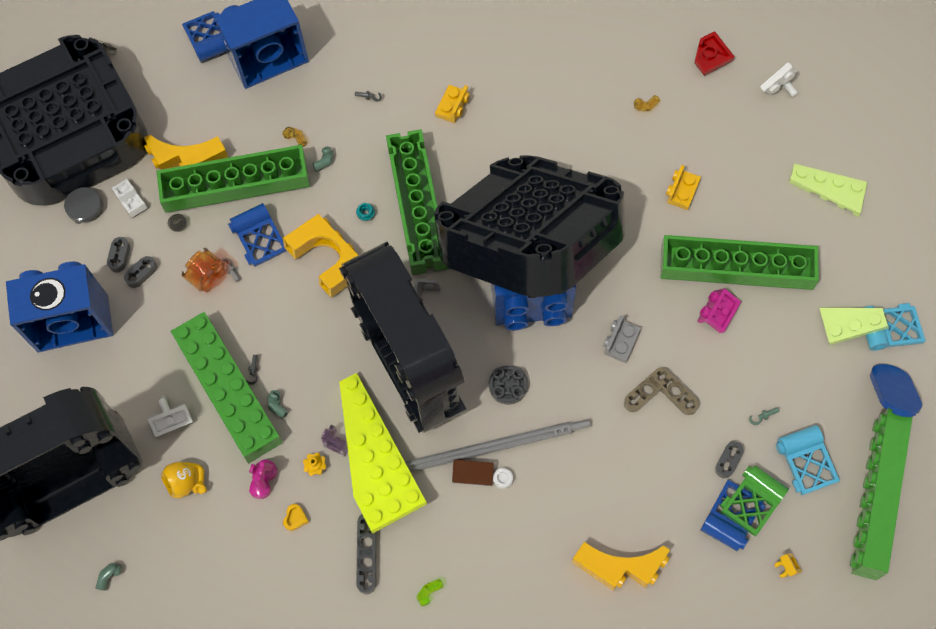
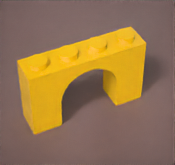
[283,214,358,298]

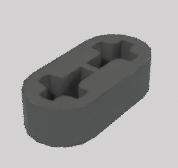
[107,237,130,273]
[124,256,157,288]
[715,441,744,478]

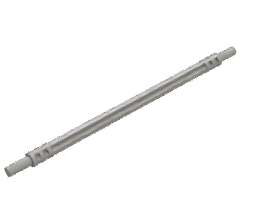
[405,419,590,472]

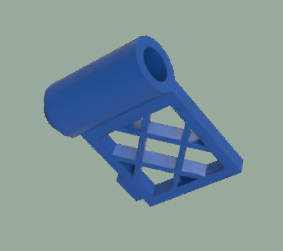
[182,11,227,62]
[228,203,287,267]
[700,480,766,551]

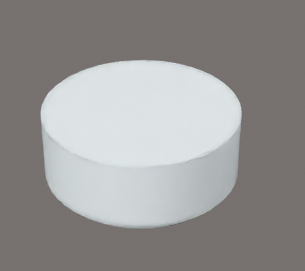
[493,468,513,489]

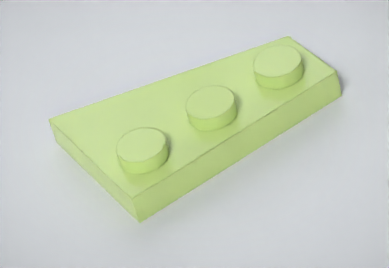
[819,308,889,345]

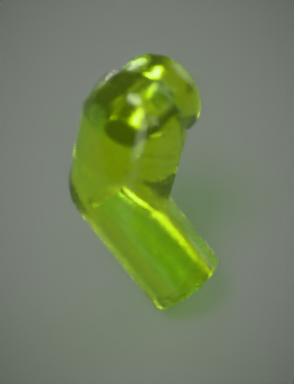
[416,579,443,607]

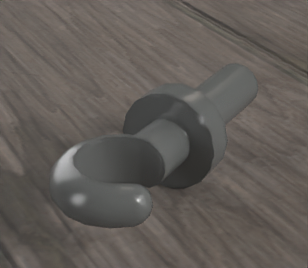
[355,91,382,102]
[246,354,258,384]

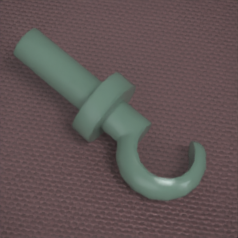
[749,407,779,425]

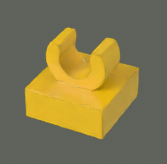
[774,553,802,578]

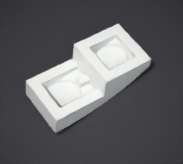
[111,179,147,218]

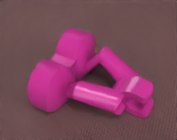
[249,459,278,499]

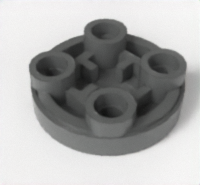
[64,187,102,224]
[489,366,528,405]

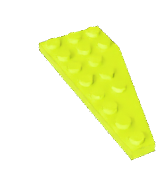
[339,373,427,534]

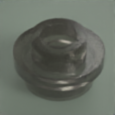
[168,214,187,232]

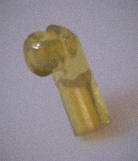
[634,95,660,111]
[282,126,307,147]

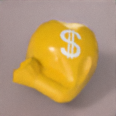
[161,462,207,498]

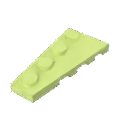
[789,164,867,217]

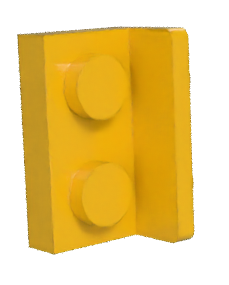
[435,85,470,123]
[666,165,701,210]

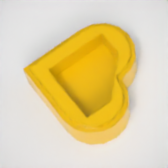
[283,504,309,531]

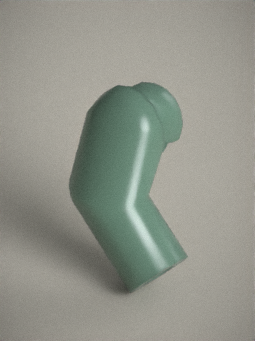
[312,146,334,171]
[95,563,121,591]

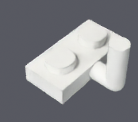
[760,62,798,97]
[147,396,193,437]

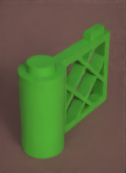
[720,465,789,537]

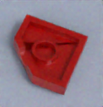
[694,31,735,76]

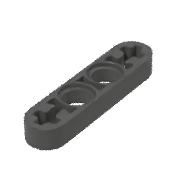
[356,514,376,595]

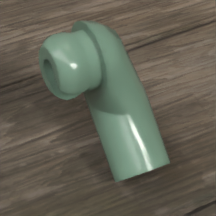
[268,390,288,419]

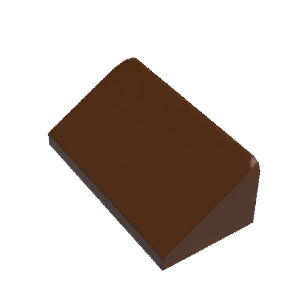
[452,460,494,486]

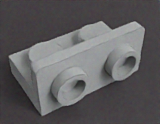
[603,315,641,363]

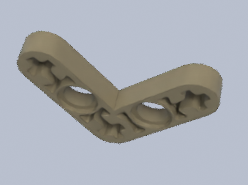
[624,368,699,415]

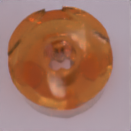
[182,248,226,293]

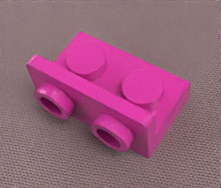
[697,288,741,333]

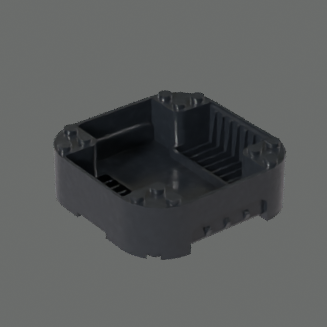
[0,35,148,205]
[434,155,625,298]
[339,242,467,433]
[0,387,142,541]

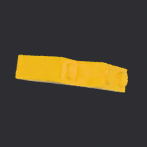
[144,135,229,170]
[572,542,670,591]

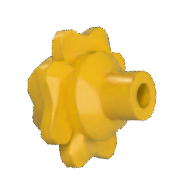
[303,452,326,476]

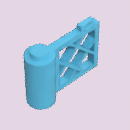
[864,303,926,351]
[776,425,840,495]

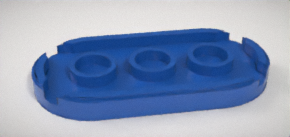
[870,364,922,417]

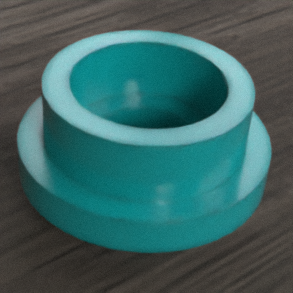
[356,203,375,221]

